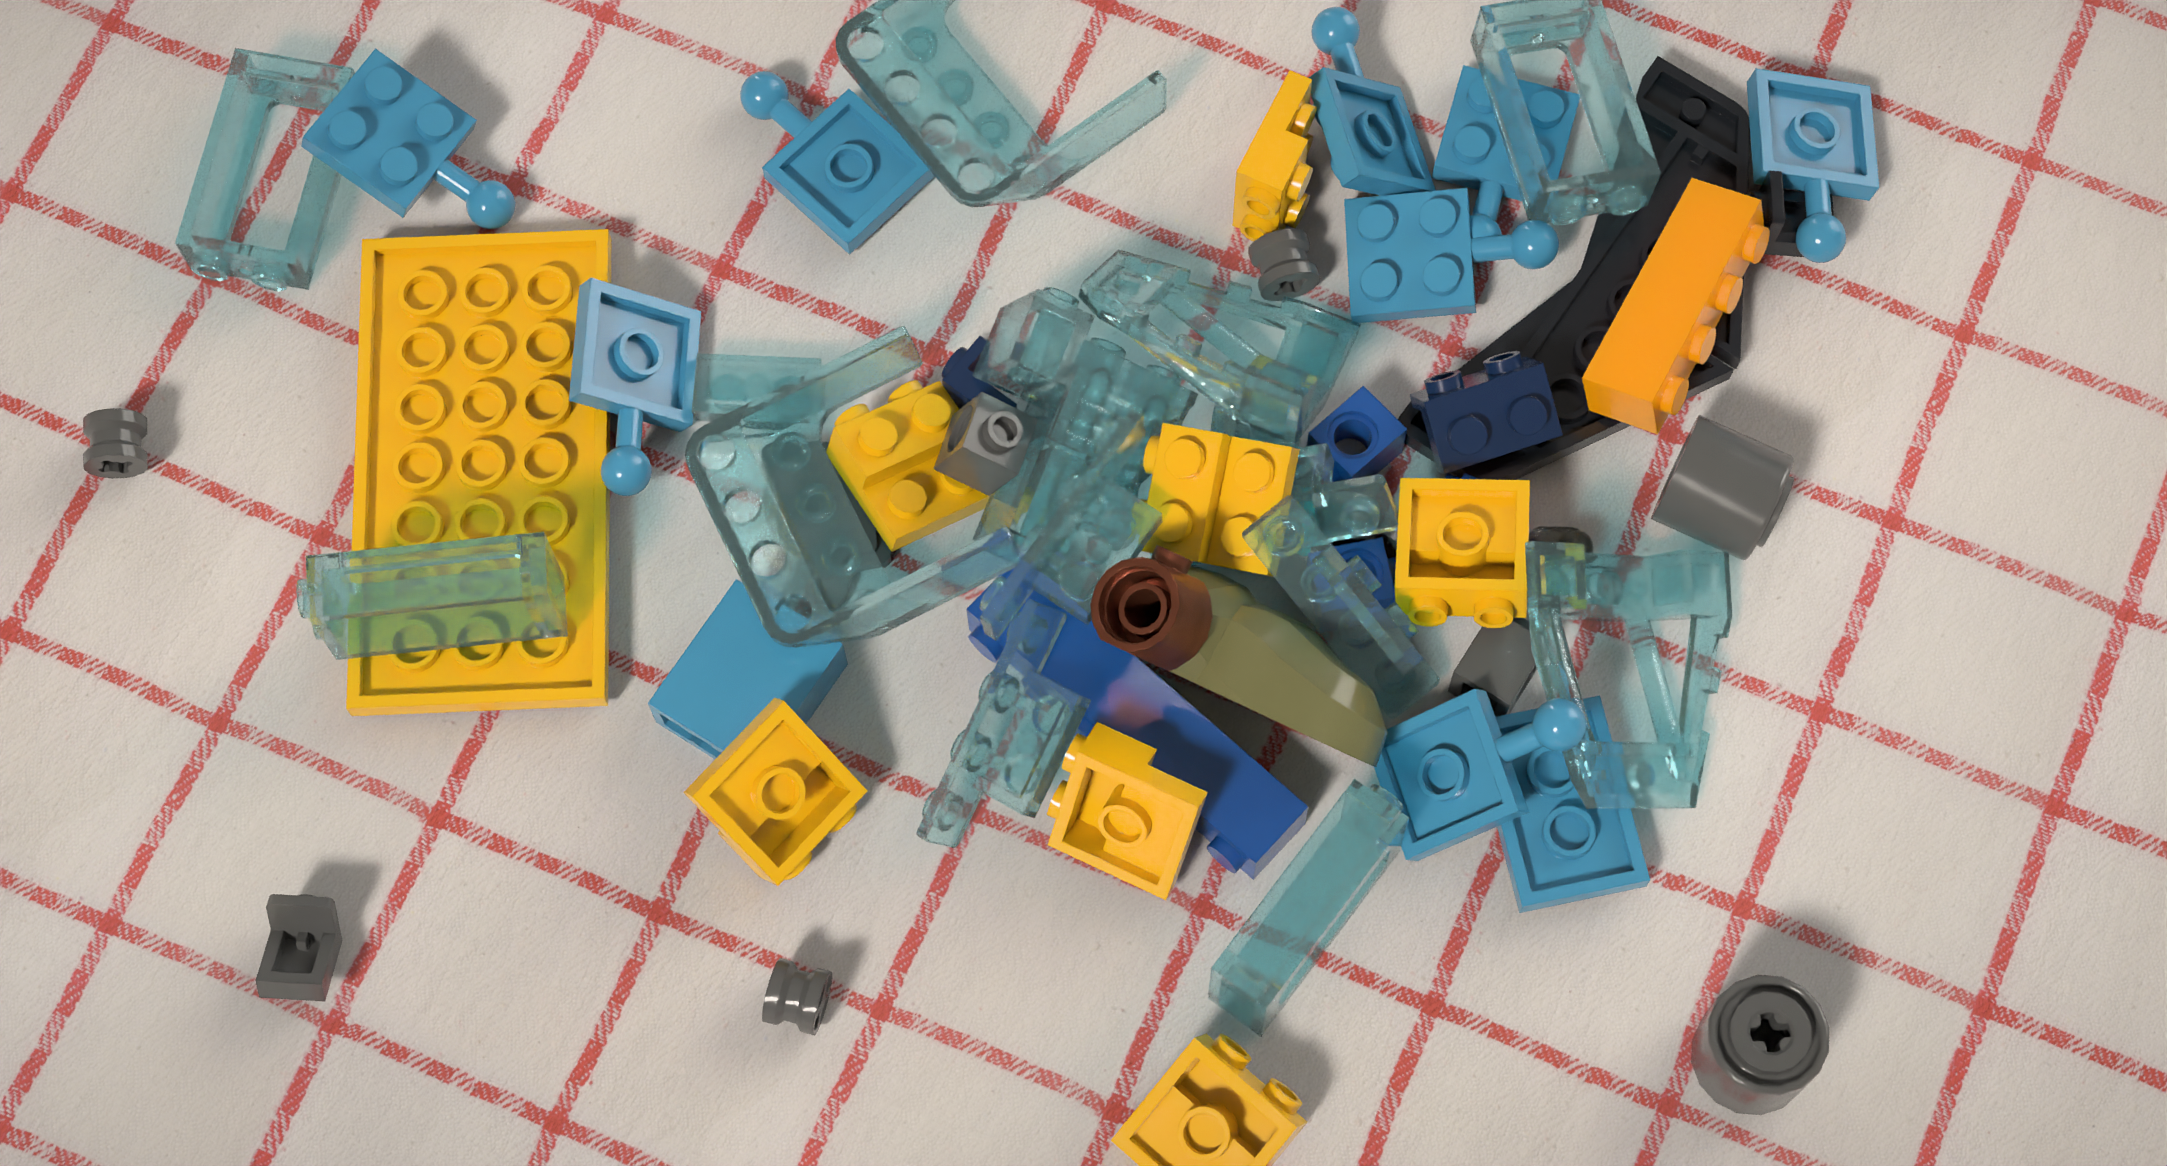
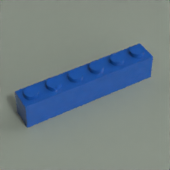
[966,555,1308,880]

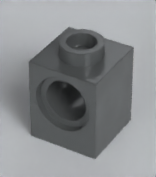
[934,392,1038,496]
[1448,618,1549,717]

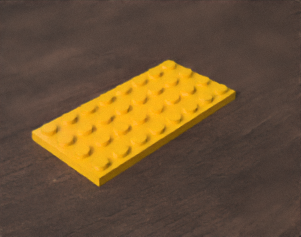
[346,229,612,716]

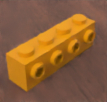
[1582,178,1770,435]

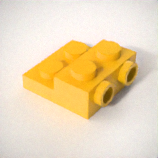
[1232,70,1317,242]
[826,380,1001,552]
[1131,423,1300,577]
[1395,478,1530,628]
[683,697,867,886]
[1047,722,1208,900]
[1111,1033,1308,1166]

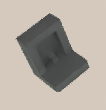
[255,894,342,1002]

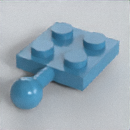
[1309,7,1436,196]
[301,48,516,229]
[1432,65,1581,263]
[1747,68,1880,263]
[740,71,936,255]
[1344,188,1559,324]
[569,278,701,496]
[1374,689,1586,861]

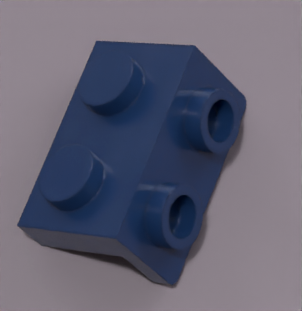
[1409,351,1563,474]

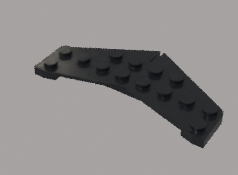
[1398,56,1750,480]

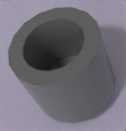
[1651,415,1794,560]
[1691,975,1829,1115]

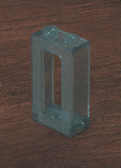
[1470,0,1661,225]
[175,48,355,291]
[296,532,568,660]
[1208,779,1409,1037]

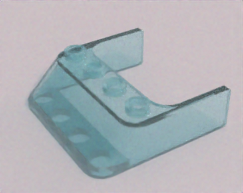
[836,0,1167,207]
[685,326,1024,648]

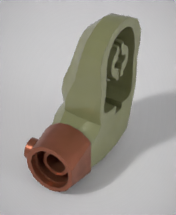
[1090,545,1388,767]

